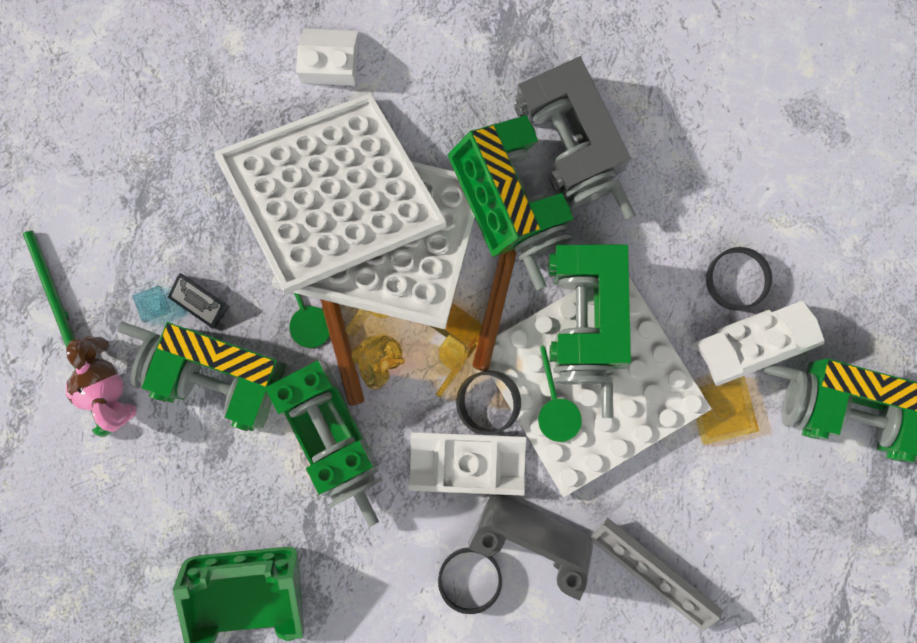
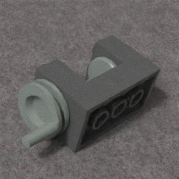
[514,56,636,220]

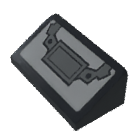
[167,273,230,329]

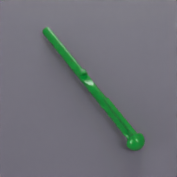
[23,230,112,437]

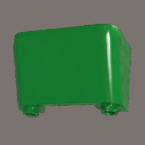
[173,547,304,643]

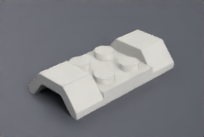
[691,301,824,386]
[408,432,526,495]

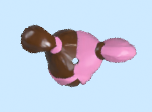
[66,336,137,432]

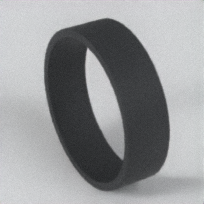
[706,247,772,311]
[456,370,521,435]
[438,547,502,614]

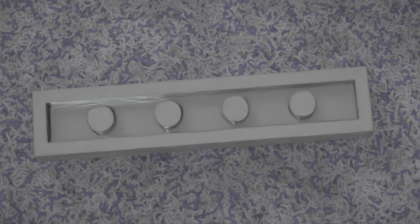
[590,517,723,631]

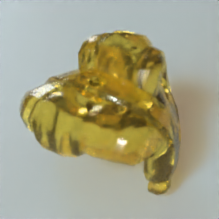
[351,334,405,390]

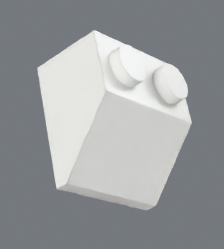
[296,28,359,86]

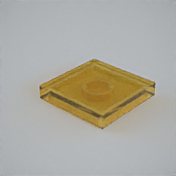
[695,376,759,445]

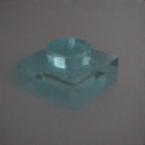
[132,285,171,323]

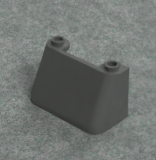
[468,494,593,601]

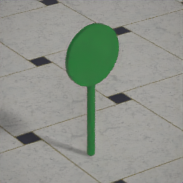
[289,293,330,348]
[538,345,582,442]

